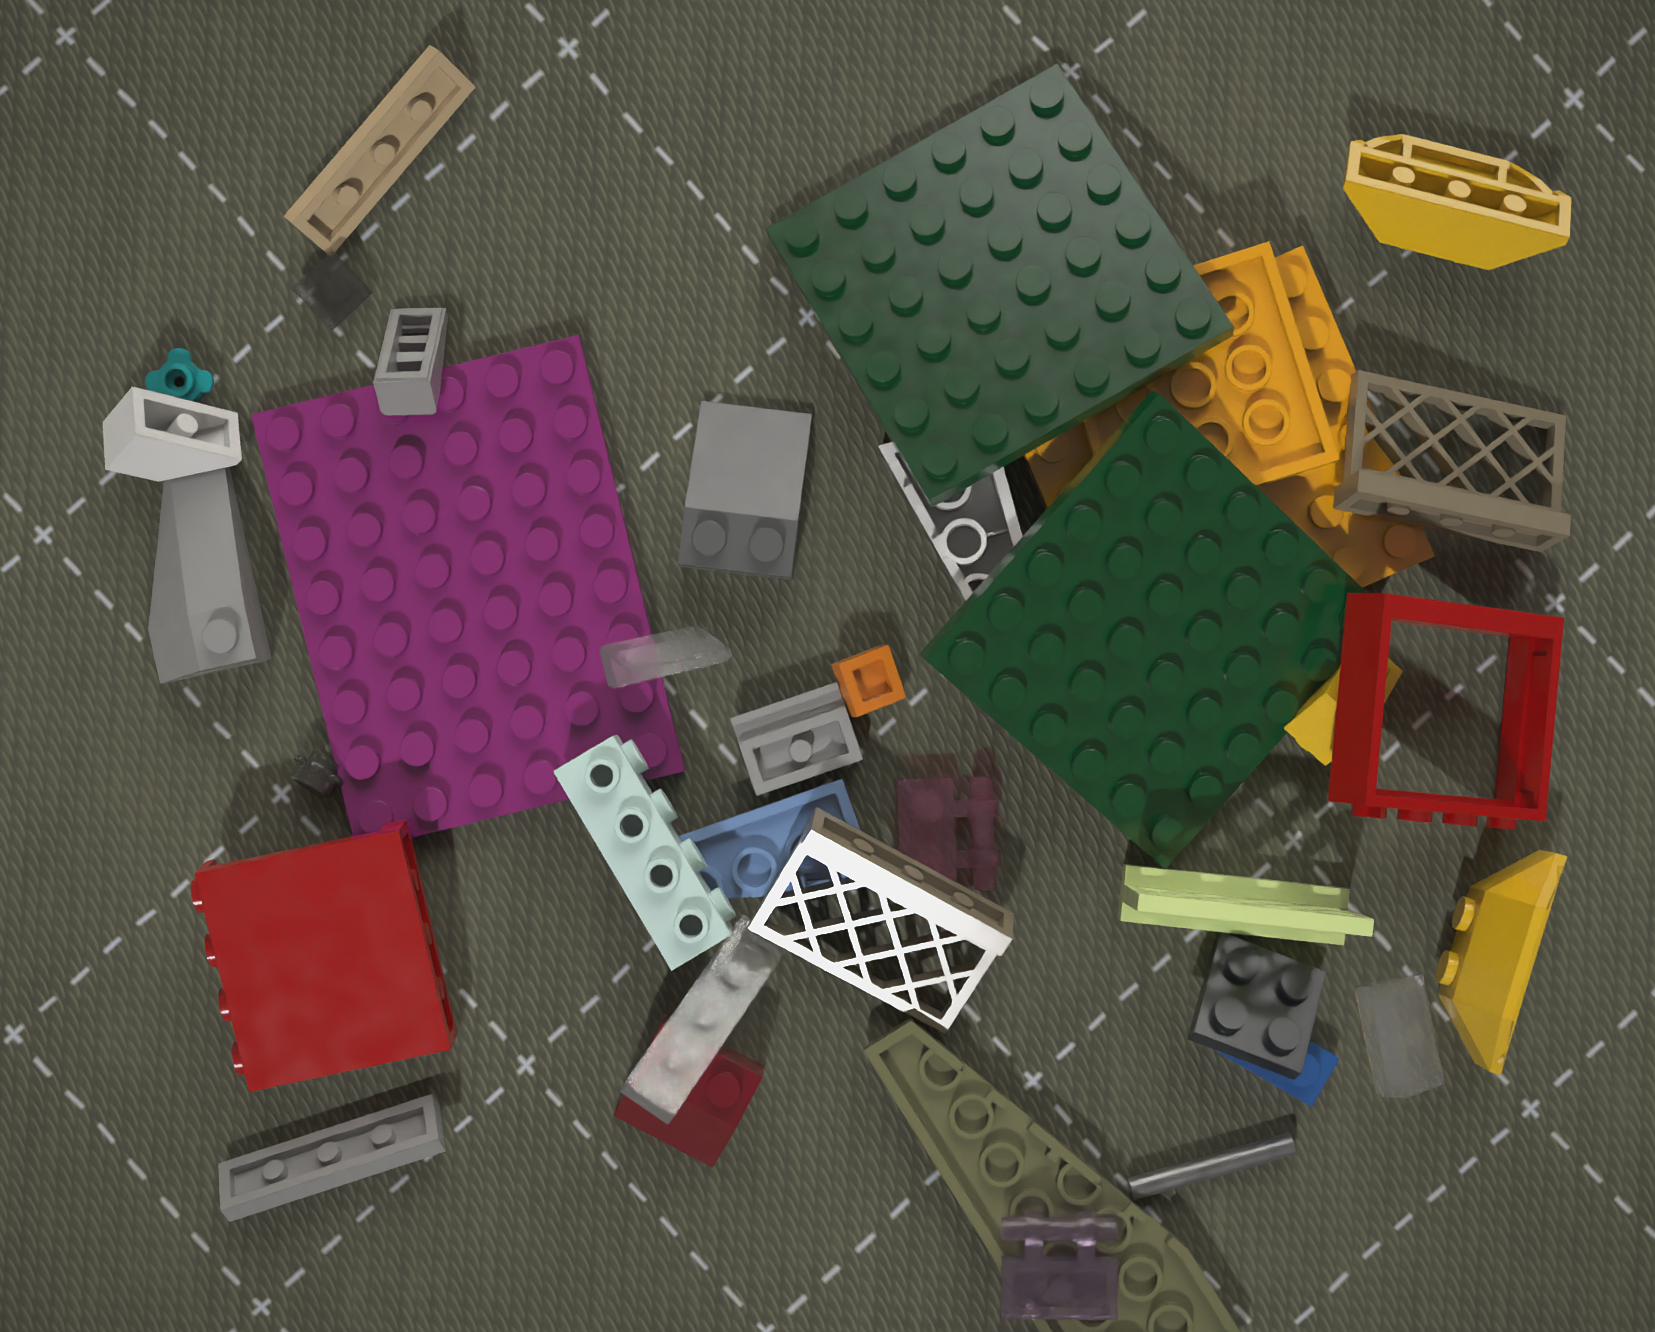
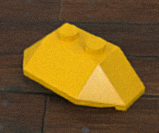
[1343,134,1571,270]
[1436,850,1567,1075]

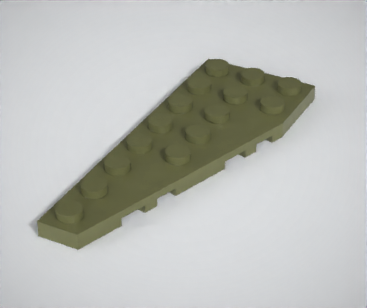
[863,1018,1240,1332]

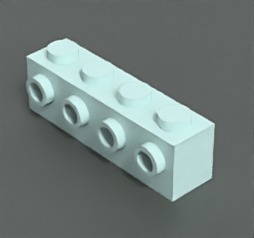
[553,735,736,971]

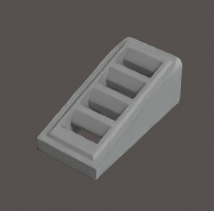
[373,308,448,415]

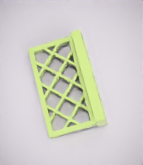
[1117,864,1374,945]

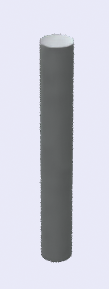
[1127,1132,1296,1200]

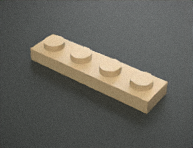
[284,45,475,257]

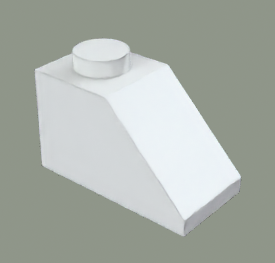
[103,386,242,482]

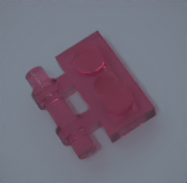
[896,776,1001,890]

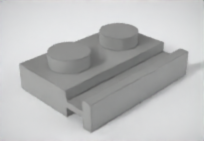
[730,682,863,796]

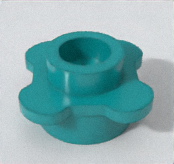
[145,348,214,403]

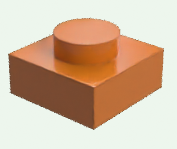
[831,645,907,717]

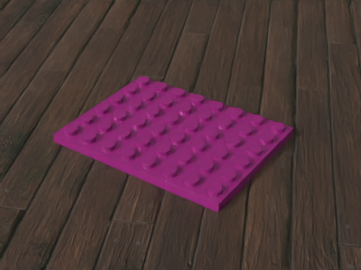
[251,335,686,838]

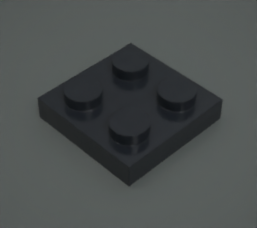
[1187,932,1326,1080]

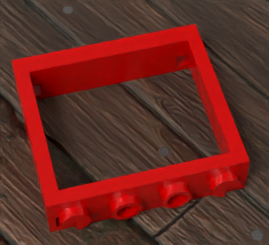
[1328,593,1564,830]

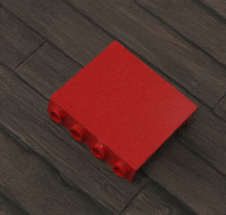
[191,819,458,1092]

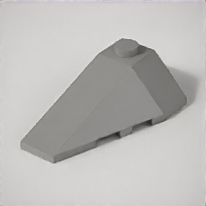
[148,467,272,684]

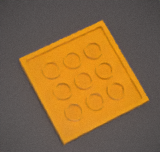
[1083,241,1340,487]

